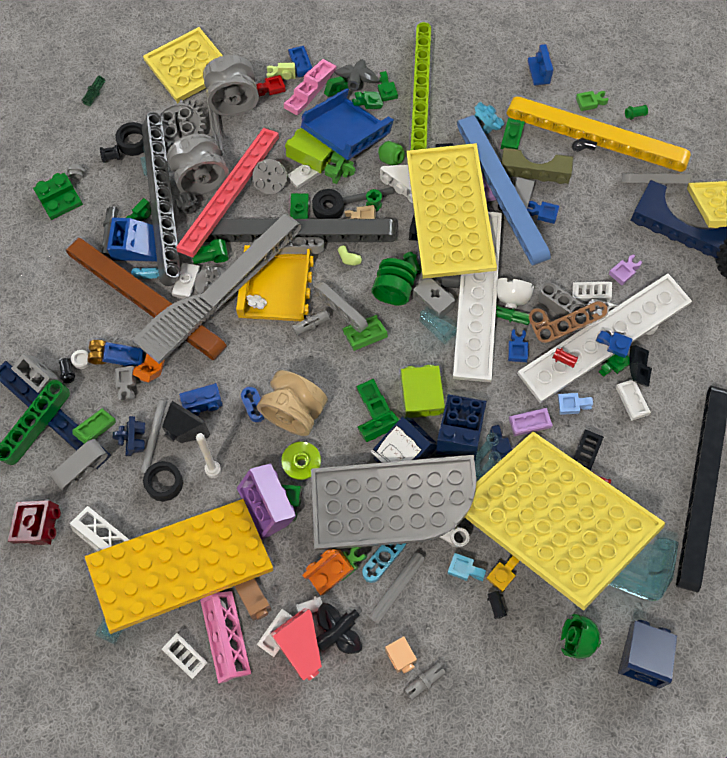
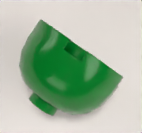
[561,614,601,659]

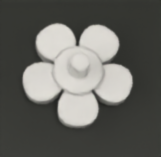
[246,295,267,309]

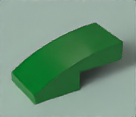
[356,379,390,419]

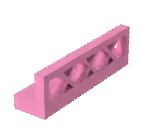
[200,591,251,683]

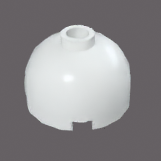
[497,278,534,309]

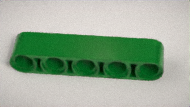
[0,380,70,465]

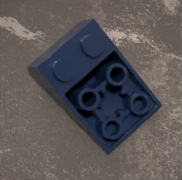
[436,394,487,461]

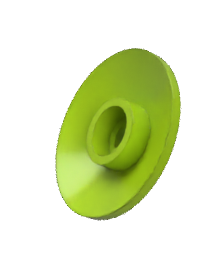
[281,442,321,480]

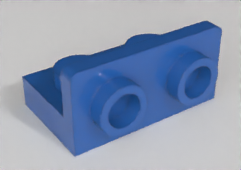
[527,44,553,85]
[179,383,223,416]

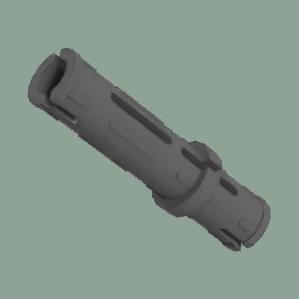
[101,207,118,258]

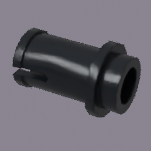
[59,358,76,383]
[487,591,507,619]

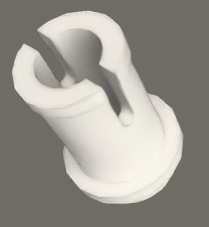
[296,596,322,613]

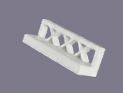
[70,506,129,551]

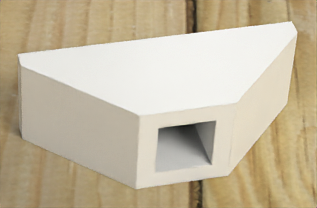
[380,165,413,203]

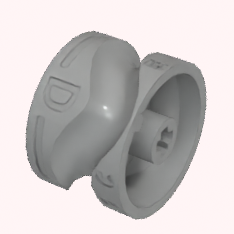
[203,55,259,117]
[167,134,229,196]

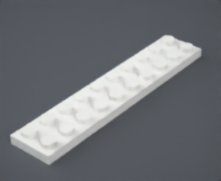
[453,212,502,383]
[517,273,692,403]

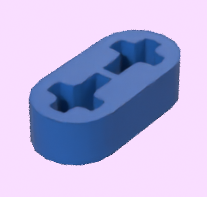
[241,387,265,422]

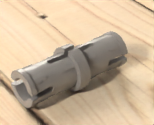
[292,309,330,336]
[403,662,446,701]

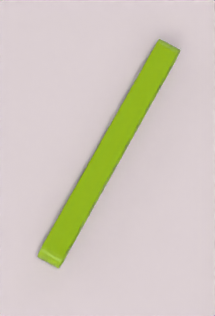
[411,22,431,150]

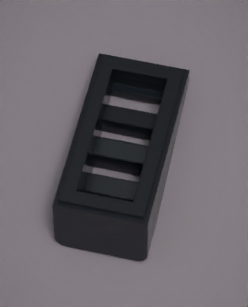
[573,429,604,471]

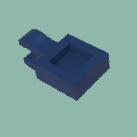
[488,425,512,462]

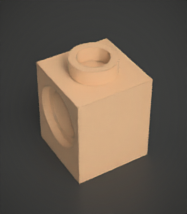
[385,636,417,674]

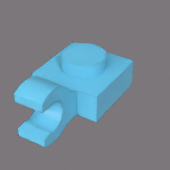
[448,553,486,581]

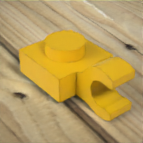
[486,556,520,592]

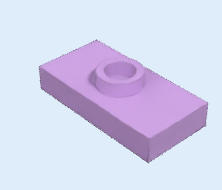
[509,408,553,437]

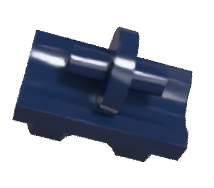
[112,416,145,456]

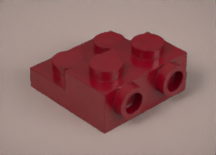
[8,500,61,545]

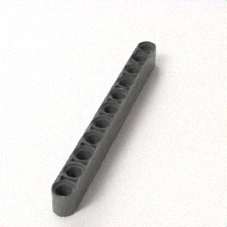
[142,112,181,286]
[205,219,396,242]

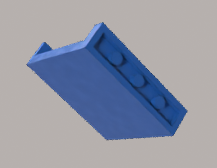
[301,89,394,160]

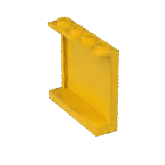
[236,245,314,321]

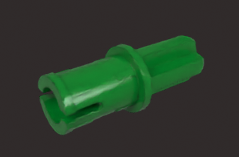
[495,305,530,325]

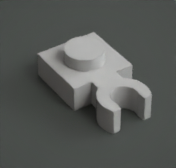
[115,366,136,401]

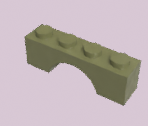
[501,148,573,184]

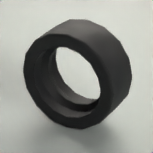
[115,122,145,156]
[143,461,183,502]

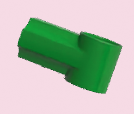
[192,239,229,265]

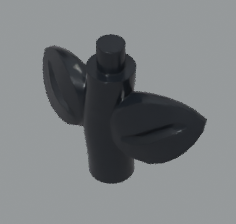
[316,603,362,654]

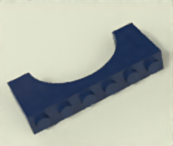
[630,180,727,259]

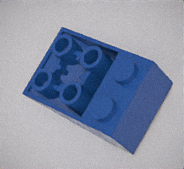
[107,218,157,262]

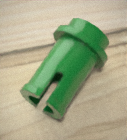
[625,105,648,120]
[403,252,422,275]

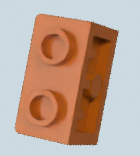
[302,549,354,595]

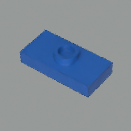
[288,45,312,77]
[102,342,143,367]

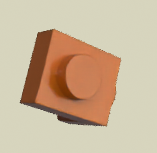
[132,354,165,383]

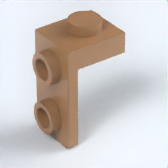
[235,579,271,621]

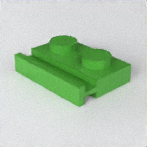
[342,315,388,351]

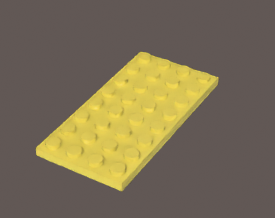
[406,143,497,279]

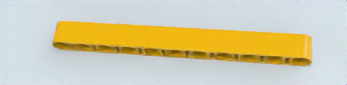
[507,96,691,172]

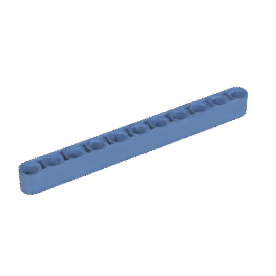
[457,115,551,266]

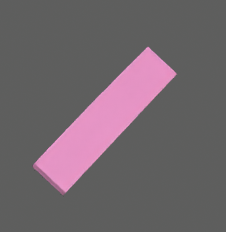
[284,59,337,115]

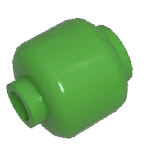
[378,141,405,166]

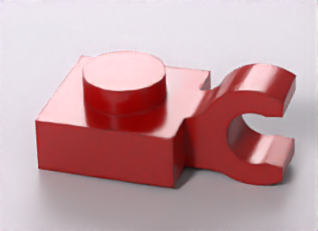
[256,75,286,97]

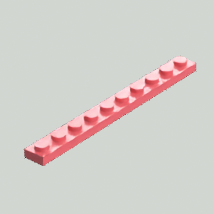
[176,128,279,257]

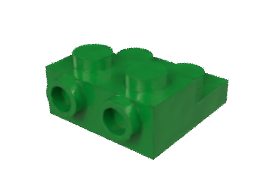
[33,172,83,220]

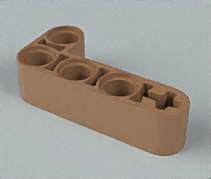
[529,301,609,343]

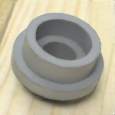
[67,164,85,178]

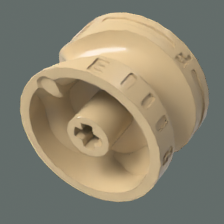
[257,370,328,436]

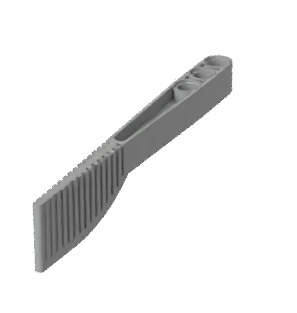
[132,214,301,364]

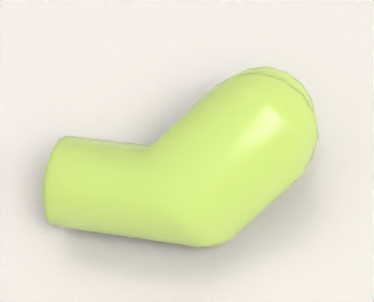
[337,246,362,266]

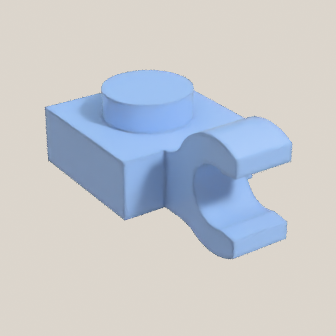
[558,393,593,415]

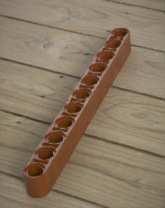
[65,237,227,360]

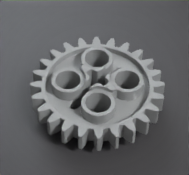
[156,99,207,150]

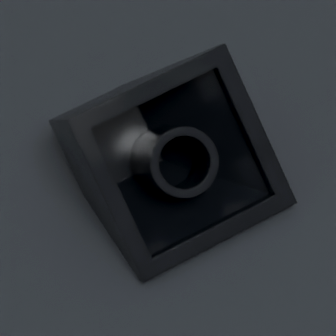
[162,401,210,443]

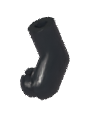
[572,138,597,152]

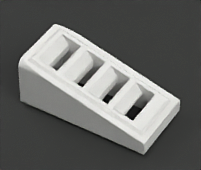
[572,282,612,302]
[161,633,208,679]

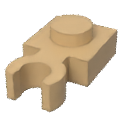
[345,205,376,219]

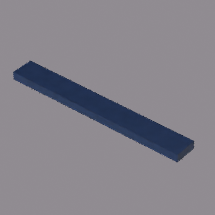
[0,361,111,469]

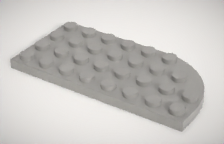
[311,455,476,551]

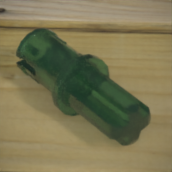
[81,75,106,106]

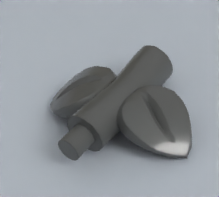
[334,59,380,91]

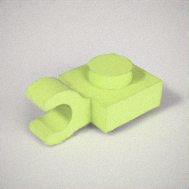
[267,63,296,80]

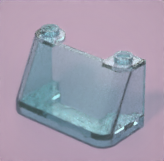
[609,537,679,601]

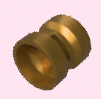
[87,340,106,365]

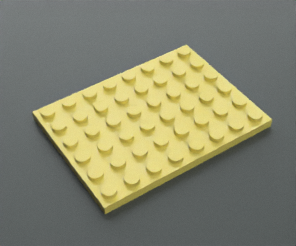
[465,432,665,611]

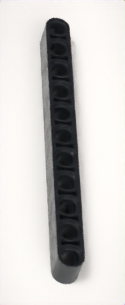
[676,385,727,593]

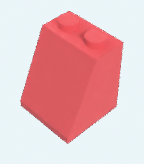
[270,608,322,680]

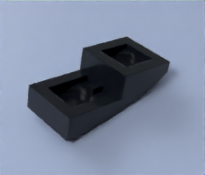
[629,345,652,387]

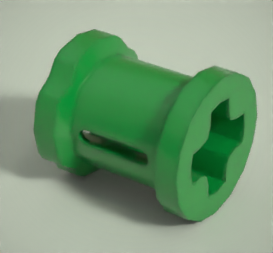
[366,189,382,212]

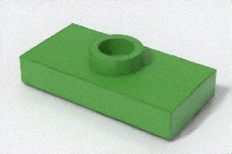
[72,409,116,444]

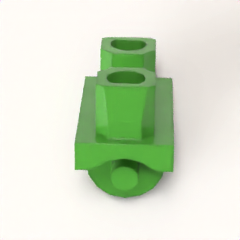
[324,151,356,184]

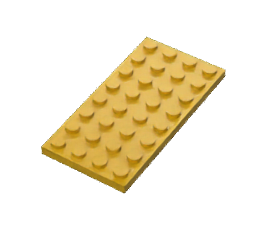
[84,499,273,634]

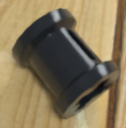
[100,145,121,163]

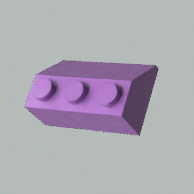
[237,464,296,540]

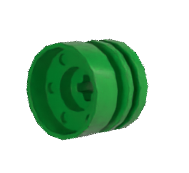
[372,258,417,306]

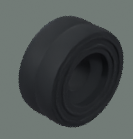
[312,189,344,219]

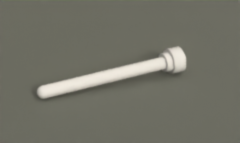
[196,433,221,478]

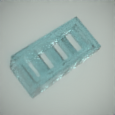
[419,310,457,344]

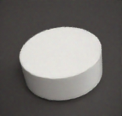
[71,350,90,369]

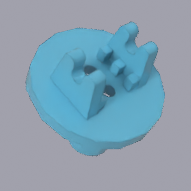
[474,102,505,134]

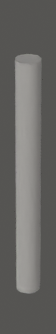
[140,400,166,475]

